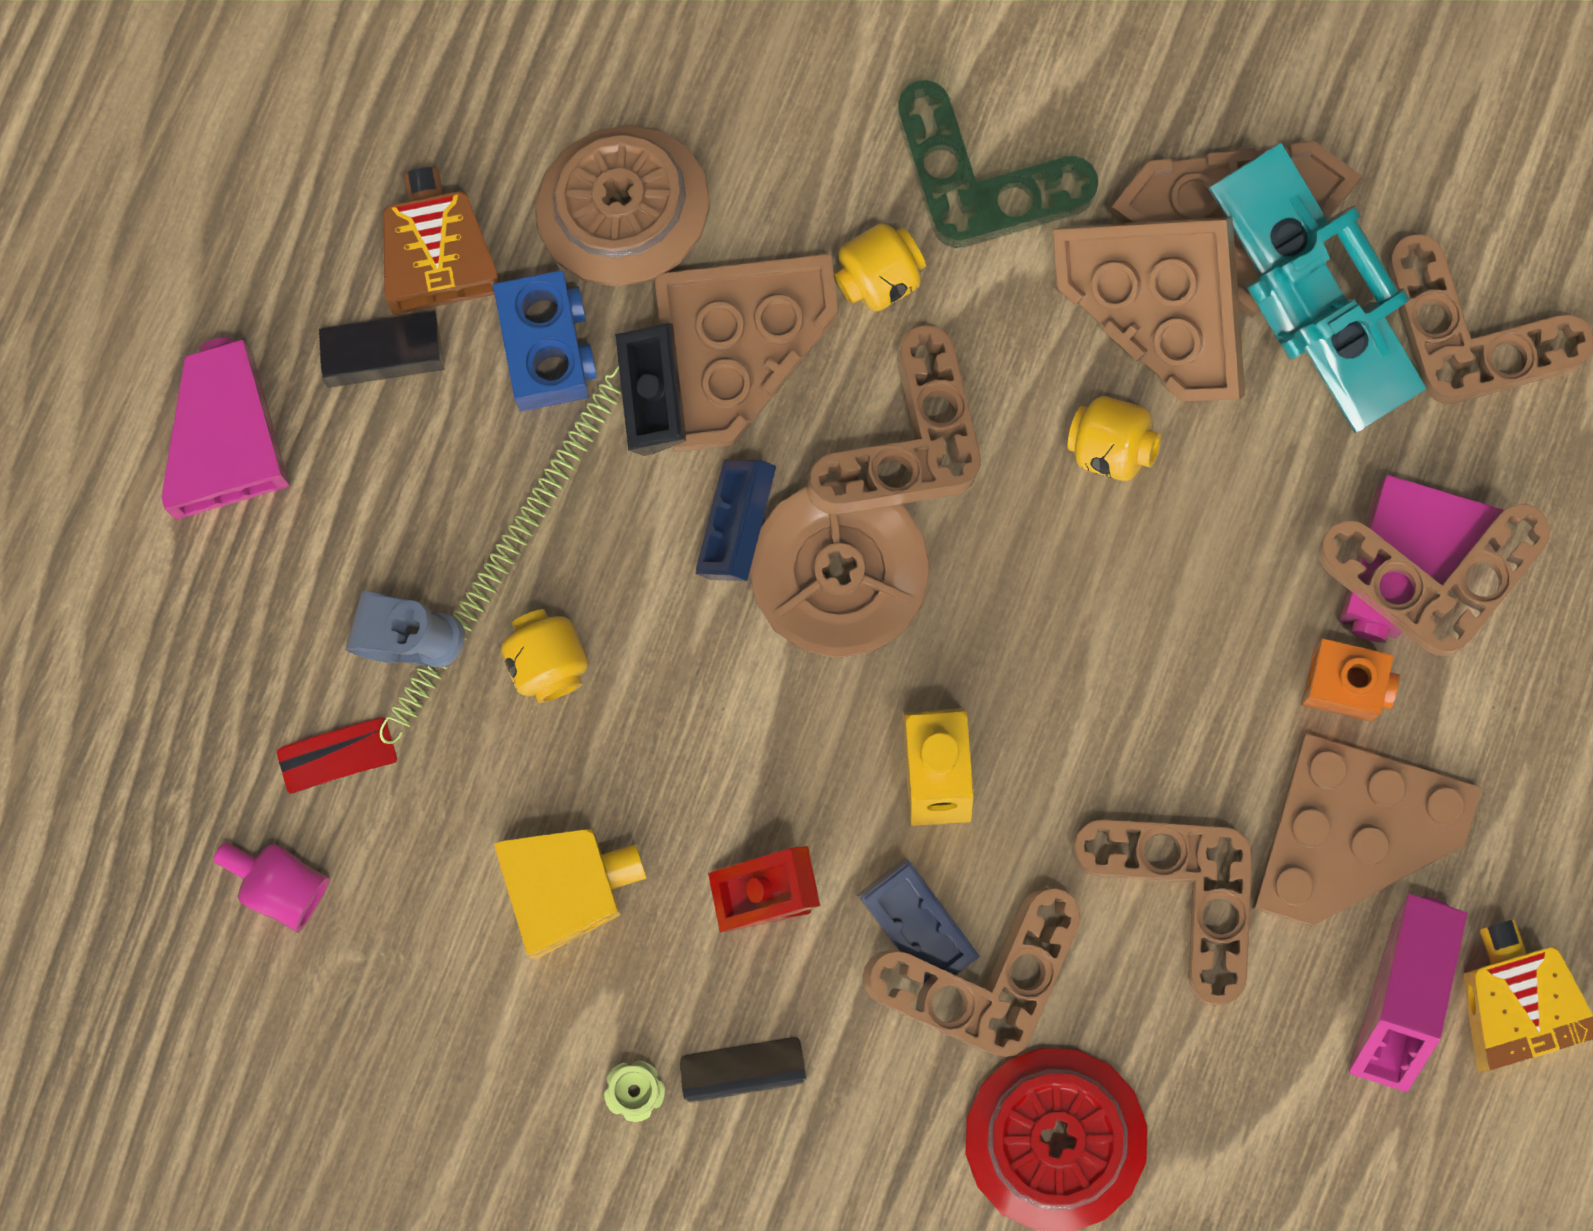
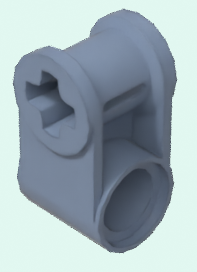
[345,591,465,668]

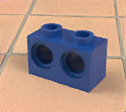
[493,270,597,412]

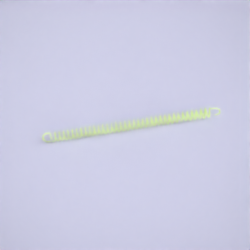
[380,366,622,744]

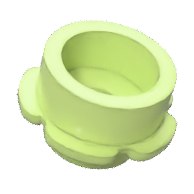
[604,1061,665,1122]

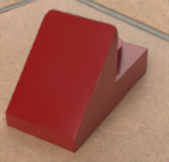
[708,846,820,933]

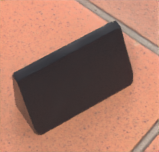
[319,311,445,388]
[615,323,687,456]
[680,1037,807,1103]

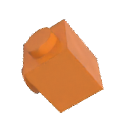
[1301,638,1400,722]

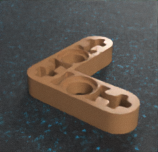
[1387,234,1593,404]
[807,325,981,514]
[1318,504,1550,656]
[1073,820,1252,1006]
[862,888,1081,1057]

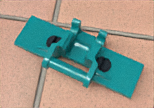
[1208,143,1427,433]

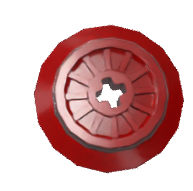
[965,1048,1148,1231]

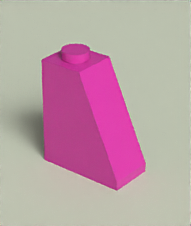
[161,337,290,520]
[1338,475,1504,643]
[1348,894,1468,1092]

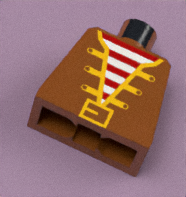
[383,167,501,315]

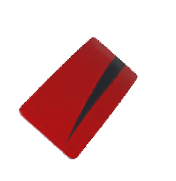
[276,718,397,794]

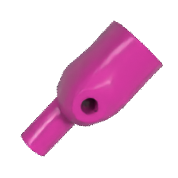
[213,841,330,933]

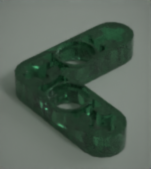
[897,80,1099,248]

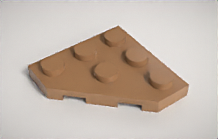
[1110,141,1362,318]
[1053,217,1245,402]
[655,254,838,452]
[1253,733,1482,927]

